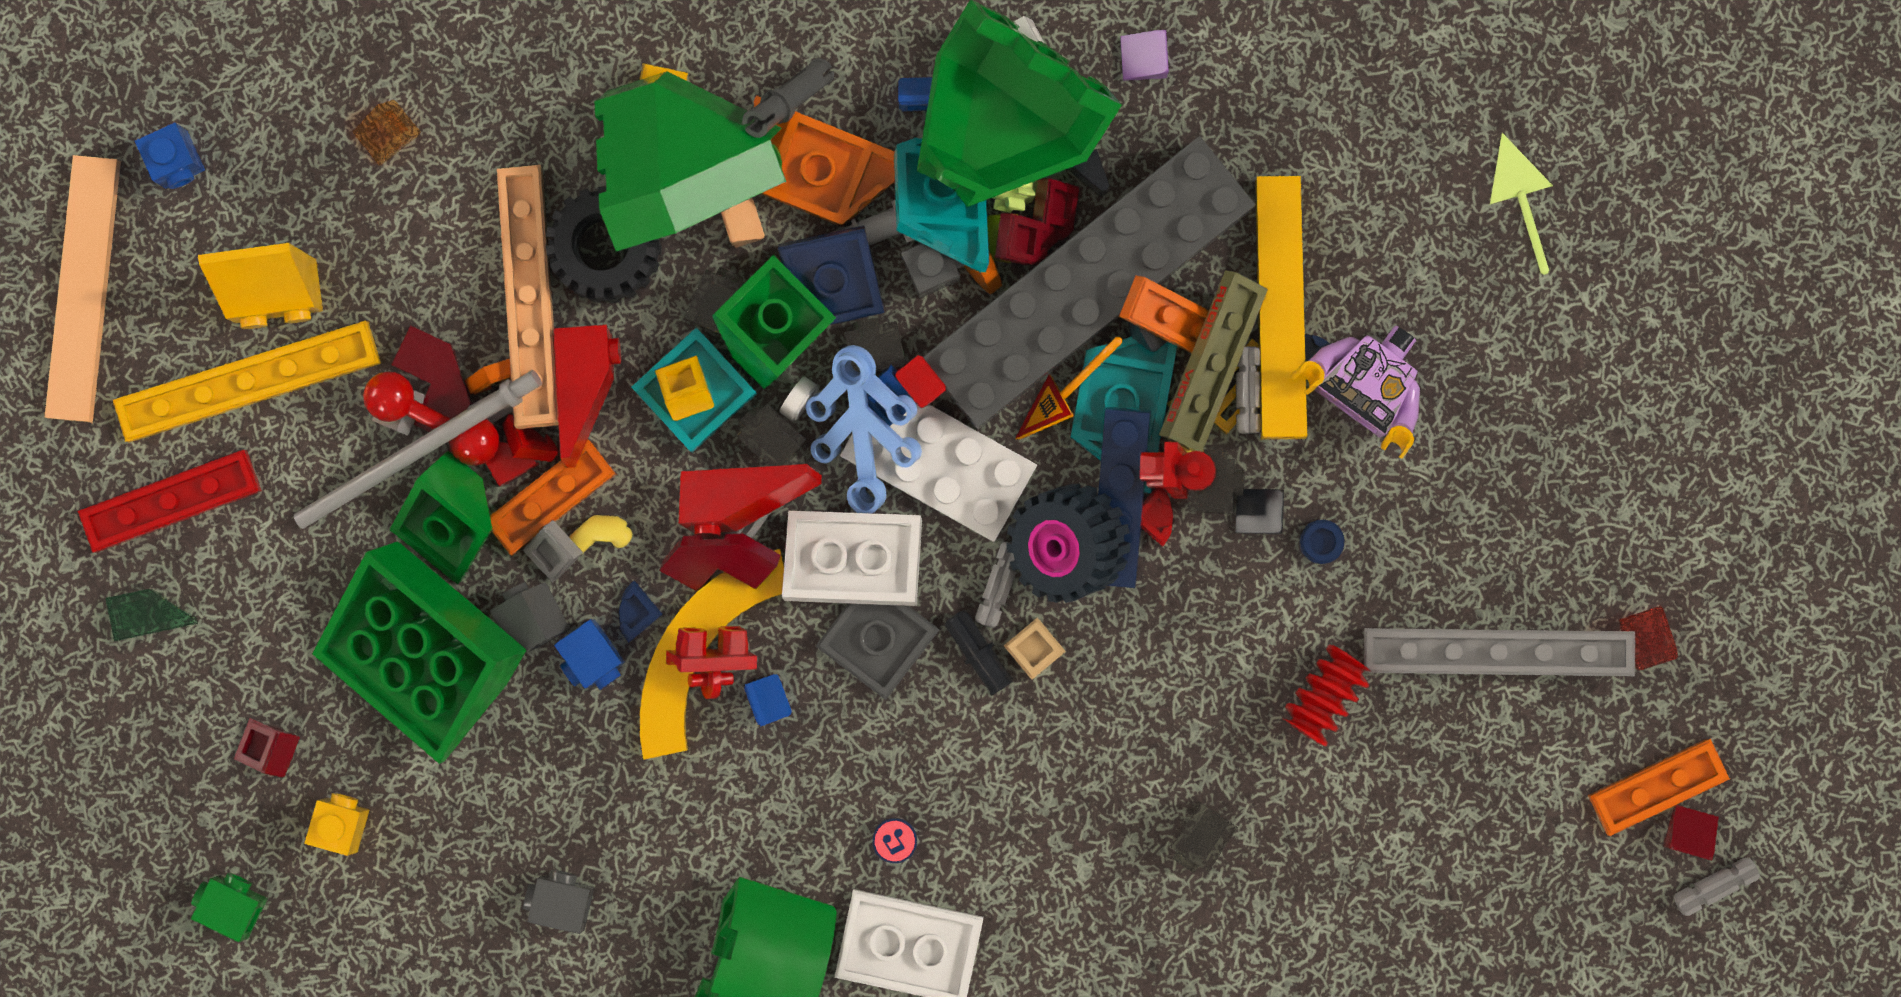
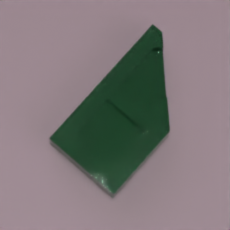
[105,589,198,641]

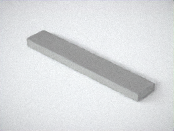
[1364,628,1635,676]

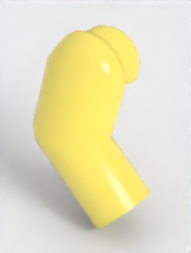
[569,515,633,554]

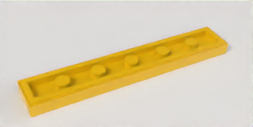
[1255,176,1307,439]
[113,321,381,443]

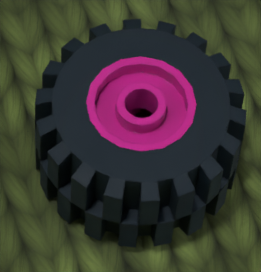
[1006,484,1130,603]

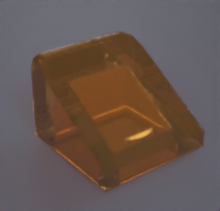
[353,100,421,166]

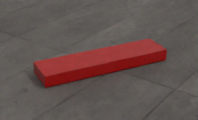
[78,450,262,553]

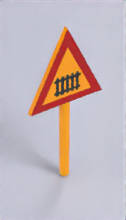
[1015,337,1122,439]

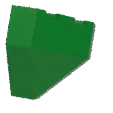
[917,0,1122,207]
[594,71,786,251]

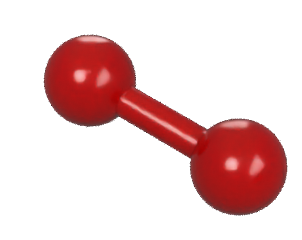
[363,371,499,466]

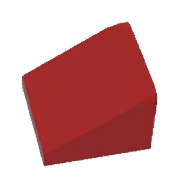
[895,355,946,408]

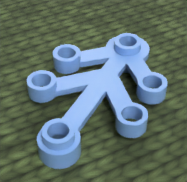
[805,345,922,514]

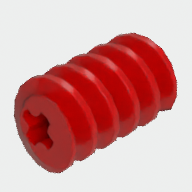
[1282,644,1371,747]

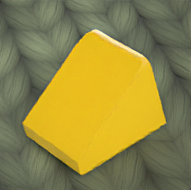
[655,355,714,421]

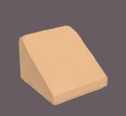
[721,198,765,248]

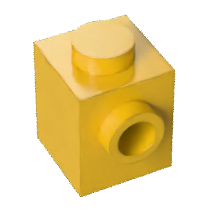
[304,793,369,856]

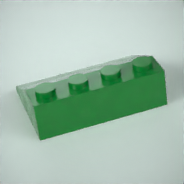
[312,541,527,764]

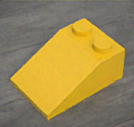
[198,243,323,329]

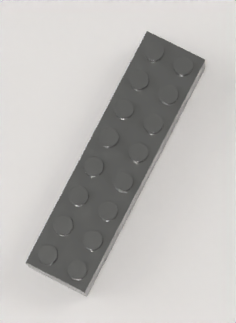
[923,136,1256,431]

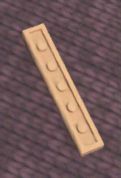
[44,155,121,423]
[497,165,559,429]

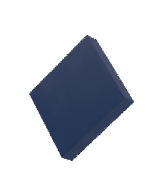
[778,225,884,325]

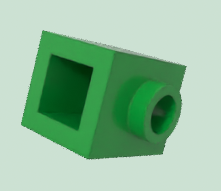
[191,873,268,943]

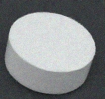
[779,376,818,421]

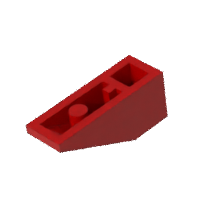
[553,324,621,468]
[678,464,822,539]

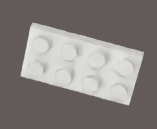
[840,404,1037,542]

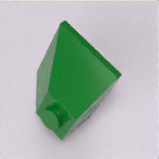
[712,255,836,389]
[389,451,492,585]

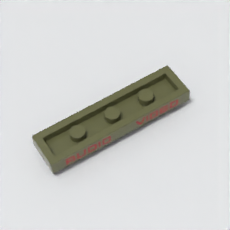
[1159,270,1268,452]

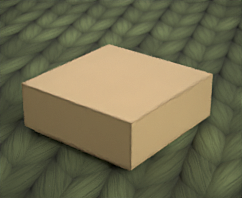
[1004,617,1066,680]

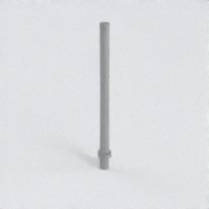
[294,370,542,529]

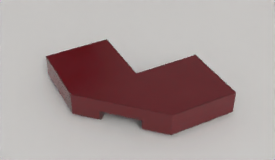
[995,178,1079,266]
[391,325,473,432]
[659,533,781,591]

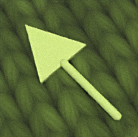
[1490,133,1553,275]

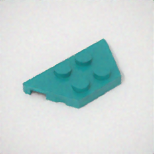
[894,138,989,272]
[1070,337,1177,494]

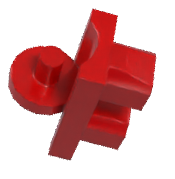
[1140,442,1216,499]
[666,626,757,699]

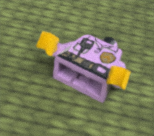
[1291,326,1420,459]

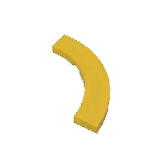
[640,549,784,760]

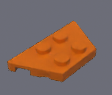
[753,96,895,227]

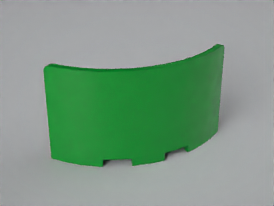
[694,877,837,997]

